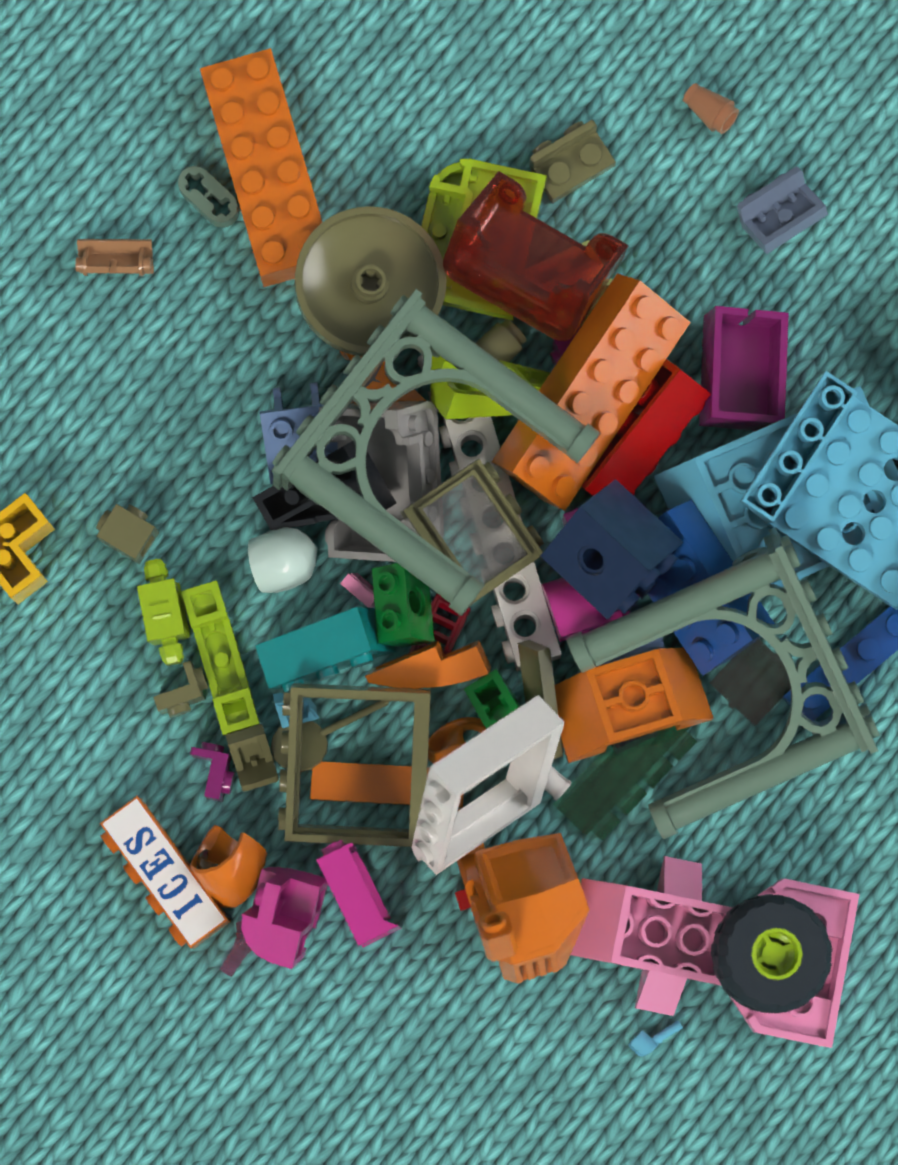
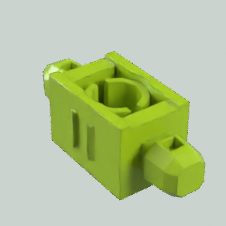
[137,559,191,666]

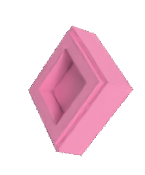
[340,573,375,608]

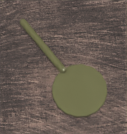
[271,701,389,772]

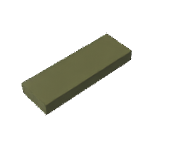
[518,640,563,759]

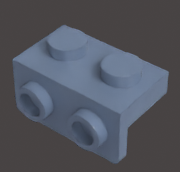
[737,166,828,254]

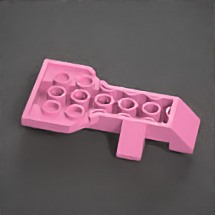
[571,856,860,1048]

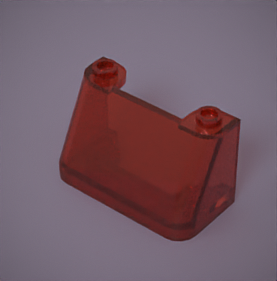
[443,171,629,341]

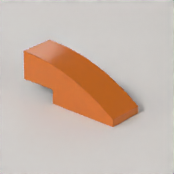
[365,640,491,689]

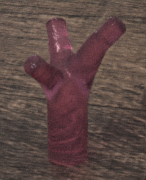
[220,921,251,977]

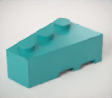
[255,607,396,693]

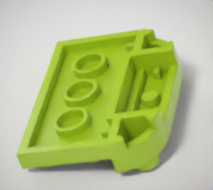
[421,159,547,321]

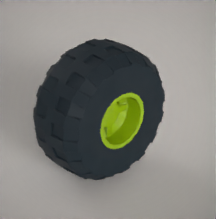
[711,894,832,1014]

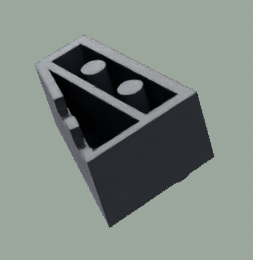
[252,441,396,531]

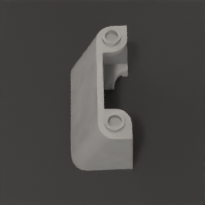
[319,401,444,562]

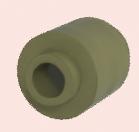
[475,319,527,362]

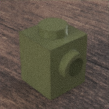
[96,504,159,565]

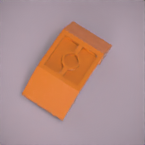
[555,648,714,763]

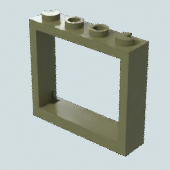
[278,683,431,847]

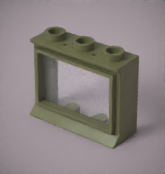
[400,459,544,607]

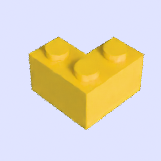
[0,492,55,605]

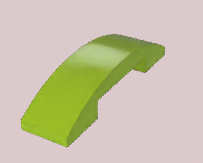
[181,580,260,736]

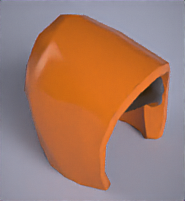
[190,825,267,908]

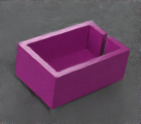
[699,306,789,431]

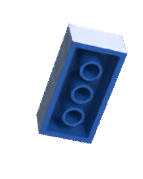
[648,499,775,676]

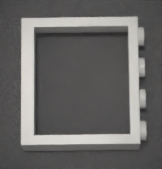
[411,695,564,875]

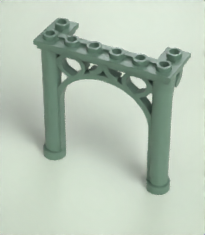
[272,289,601,616]
[566,527,880,839]

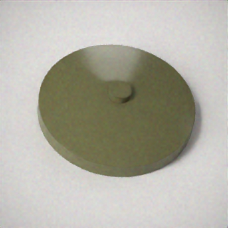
[294,206,446,357]

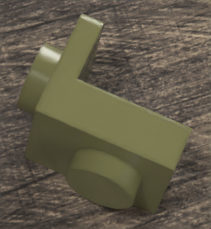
[153,661,208,718]
[226,724,279,791]

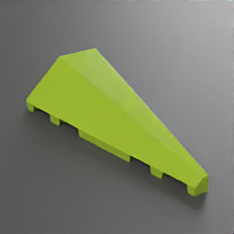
[430,356,550,419]

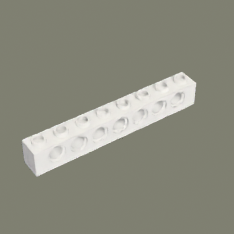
[428,391,562,671]

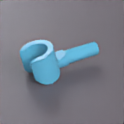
[628,1020,683,1057]

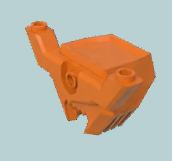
[457,809,590,984]

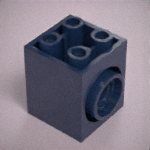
[541,479,683,620]

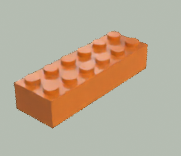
[200,48,323,287]
[491,273,691,511]

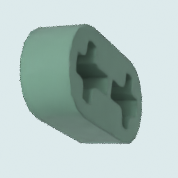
[178,166,239,228]

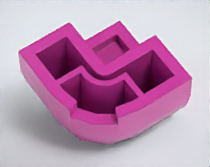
[541,578,630,642]
[241,867,328,969]

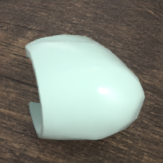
[248,527,317,593]

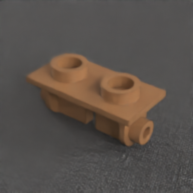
[75,239,154,276]

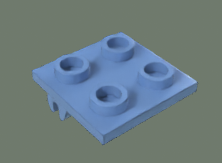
[260,382,338,484]

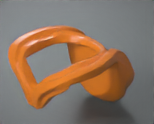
[428,717,486,764]

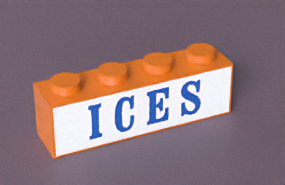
[100,796,231,949]

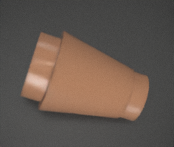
[683,83,739,134]

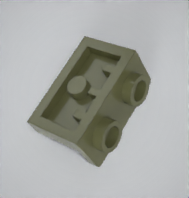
[529,120,616,204]

